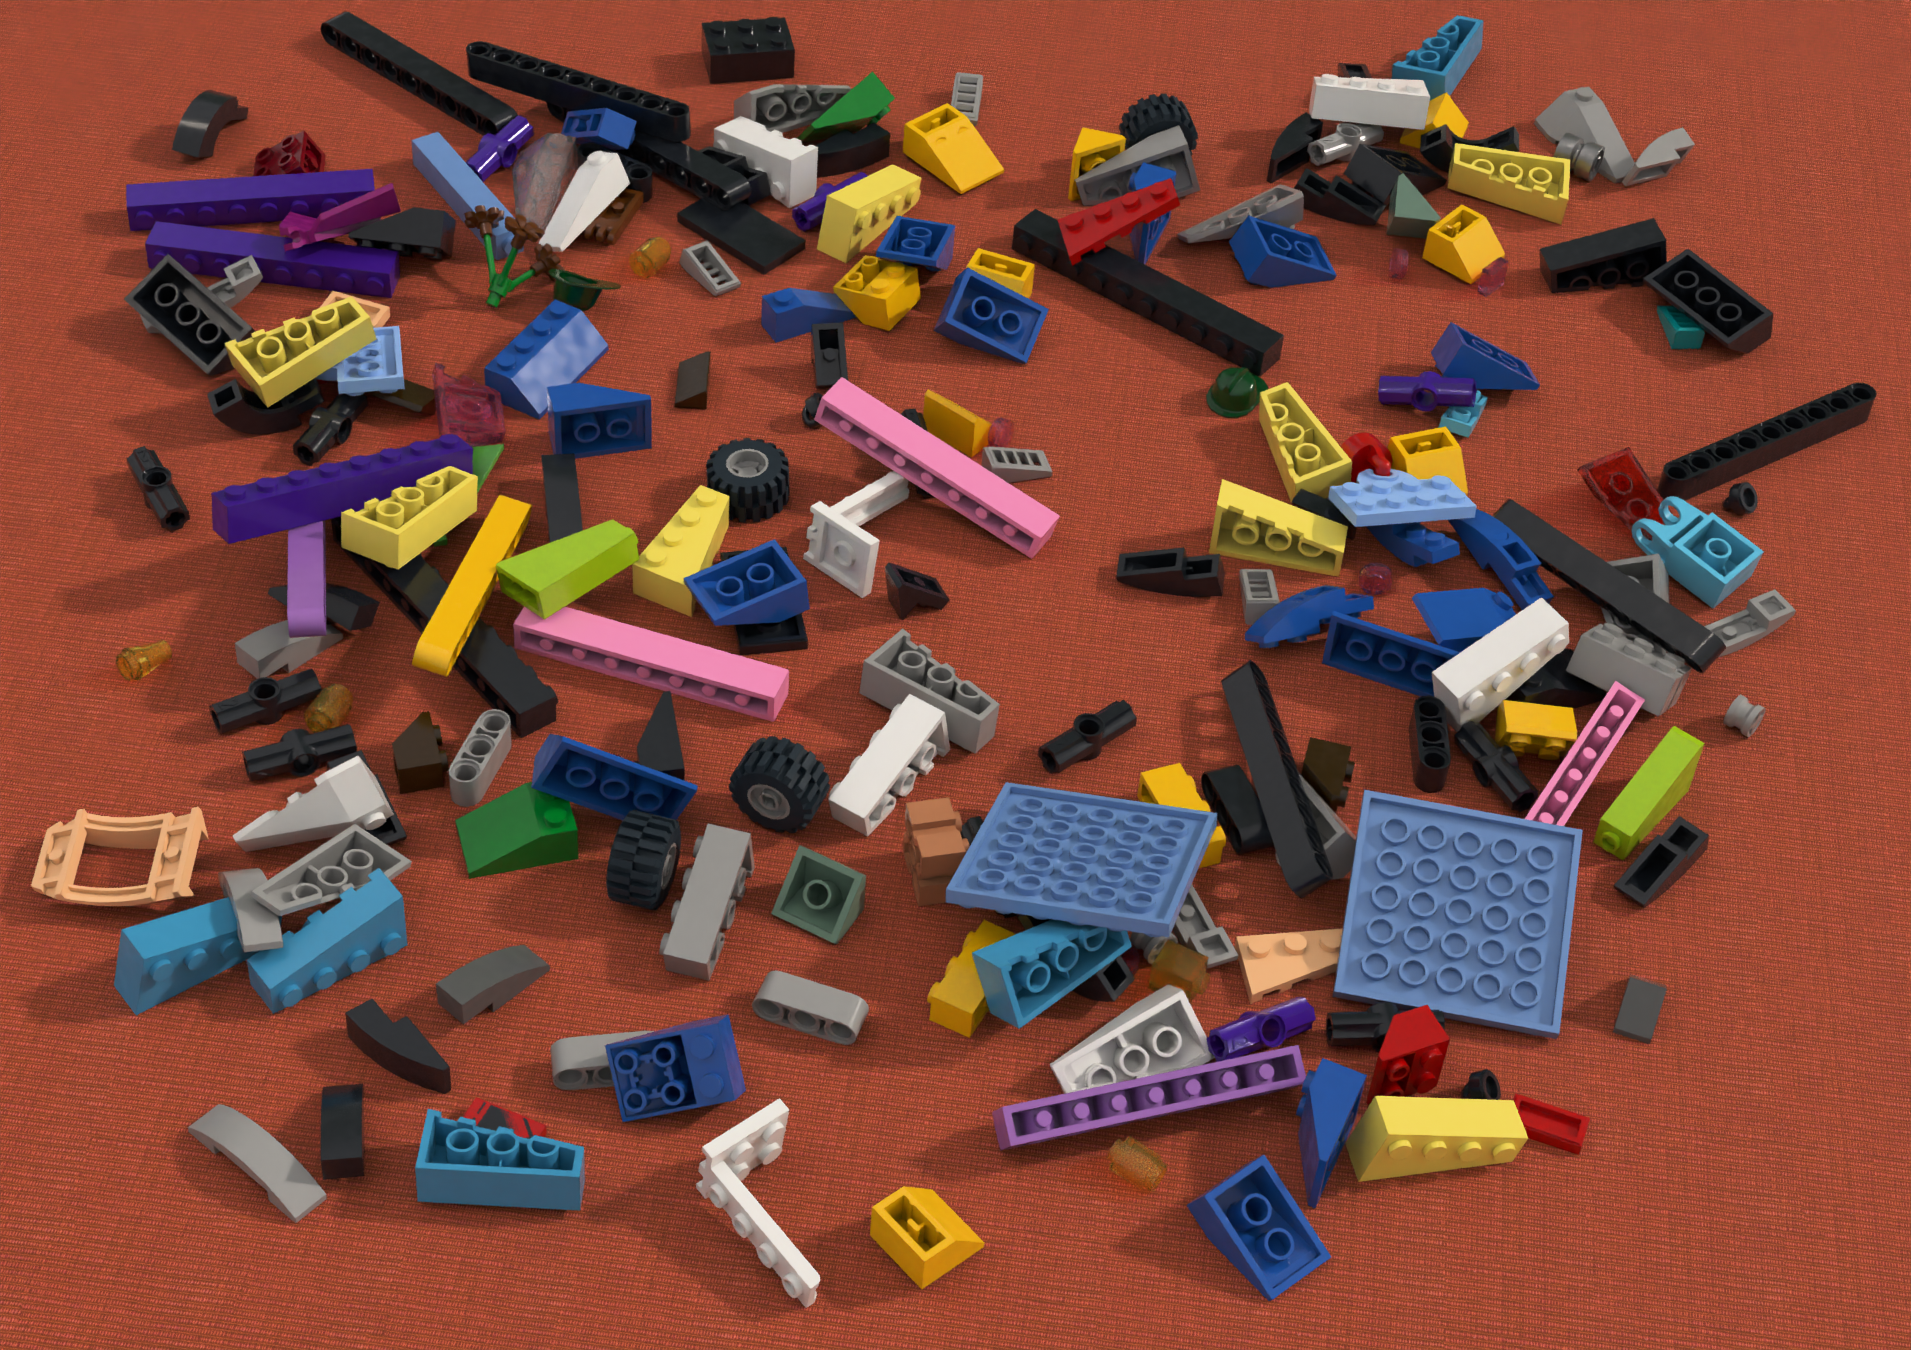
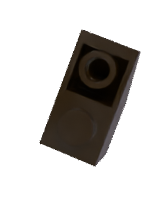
[392,711,449,794]
[1301,737,1355,814]

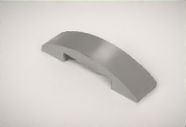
[140,255,263,333]
[1704,589,1796,657]
[218,868,283,952]
[1172,885,1239,970]
[188,1104,327,1223]

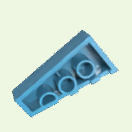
[1392,15,1484,100]
[247,868,408,1014]
[114,897,282,1015]
[972,919,1132,1029]
[415,1109,585,1211]

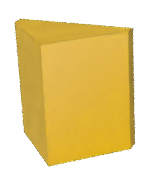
[1400,92,1469,148]
[1068,127,1126,201]
[923,389,1003,458]

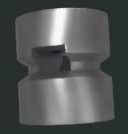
[1553,132,1605,182]

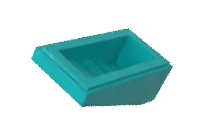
[1656,306,1705,349]

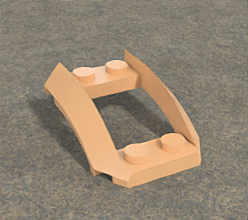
[31,807,209,906]

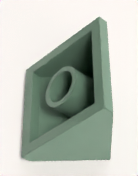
[1387,173,1441,239]
[771,845,866,944]

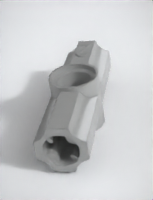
[1307,123,1384,166]

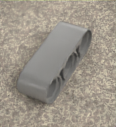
[449,709,512,807]
[752,971,869,1045]
[550,1031,654,1090]

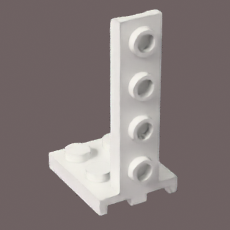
[803,471,909,598]
[696,1098,820,1308]

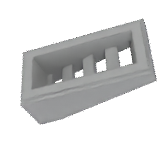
[951,72,983,126]
[679,240,741,297]
[981,447,1053,483]
[1239,569,1280,625]

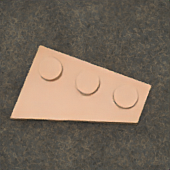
[1235,928,1343,1004]

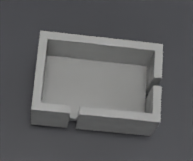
[1566,623,1692,716]

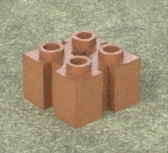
[903,797,970,906]

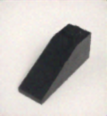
[634,691,685,781]

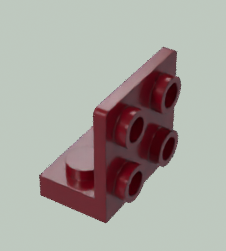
[253,131,326,176]

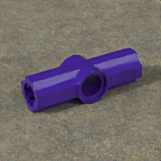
[466,115,534,182]
[792,172,868,232]
[1378,371,1477,412]
[1206,997,1316,1062]

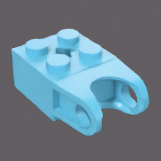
[1632,496,1764,609]

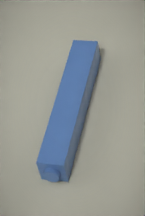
[411,132,524,260]

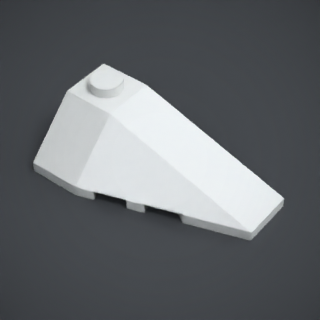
[538,151,630,252]
[233,756,394,852]
[1050,984,1215,1094]

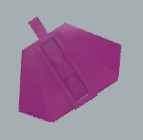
[279,183,401,251]

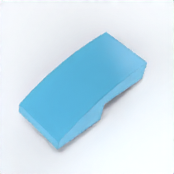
[1438,390,1488,438]

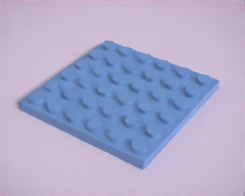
[946,782,1217,937]
[1332,790,1583,1039]

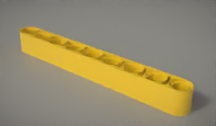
[412,495,532,677]

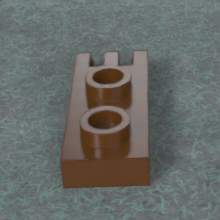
[584,188,643,246]

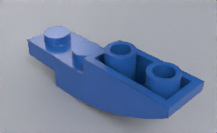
[1448,509,1554,610]
[1366,522,1460,567]
[1244,585,1374,648]

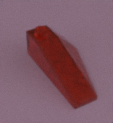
[1577,447,1672,541]

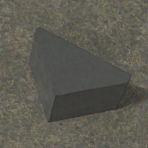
[1613,974,1667,1044]

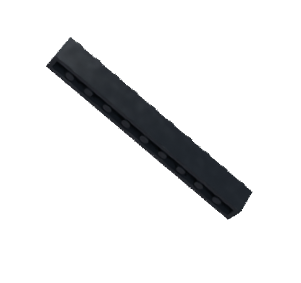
[1012,209,1284,377]
[331,516,558,738]

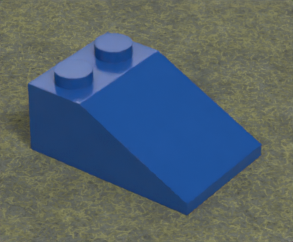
[1128,162,1177,264]
[1229,215,1337,288]
[876,216,956,271]
[934,267,1049,364]
[1431,322,1540,390]
[547,383,652,459]
[683,539,810,626]
[1412,588,1516,652]
[1296,1058,1367,1208]
[1186,1155,1331,1301]

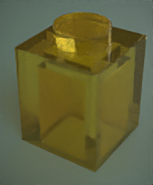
[1148,940,1211,1004]

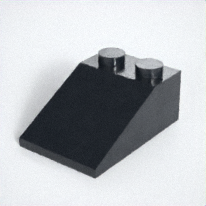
[1344,144,1447,207]
[1505,648,1606,709]

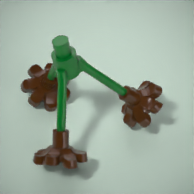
[464,205,565,308]

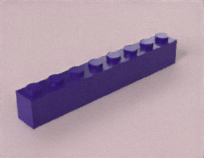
[126,169,375,231]
[145,221,400,298]
[211,434,473,544]

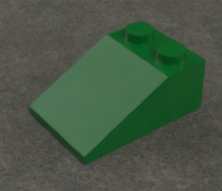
[797,71,895,143]
[455,782,579,879]

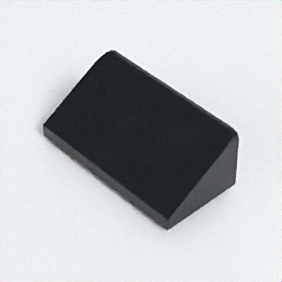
[1291,489,1357,540]

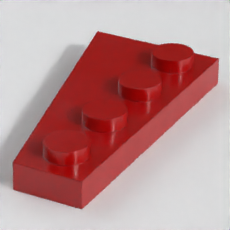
[1058,178,1180,266]

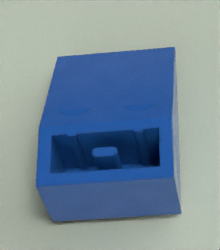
[605,1014,746,1122]

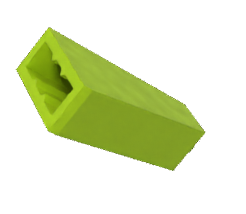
[496,519,639,619]
[1593,726,1705,861]

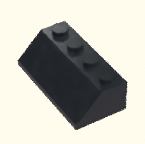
[1643,249,1773,353]
[124,254,256,376]

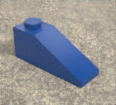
[559,108,637,150]
[761,288,856,343]

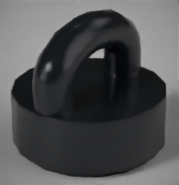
[802,393,823,428]
[1722,482,1758,515]
[1460,1069,1501,1100]

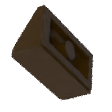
[675,351,711,409]
[367,379,441,416]

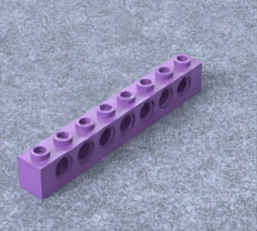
[992,1045,1306,1151]

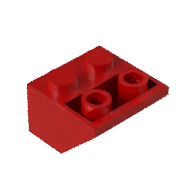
[1366,1005,1450,1106]

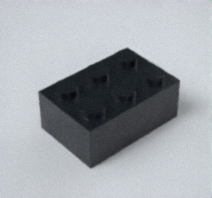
[701,17,795,84]

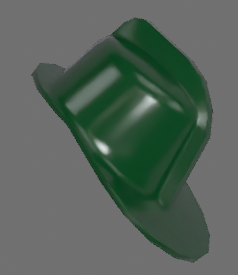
[548,269,621,311]
[1206,367,1268,418]

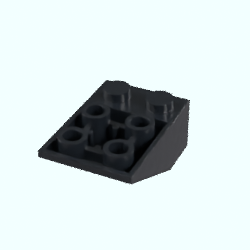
[348,207,456,260]

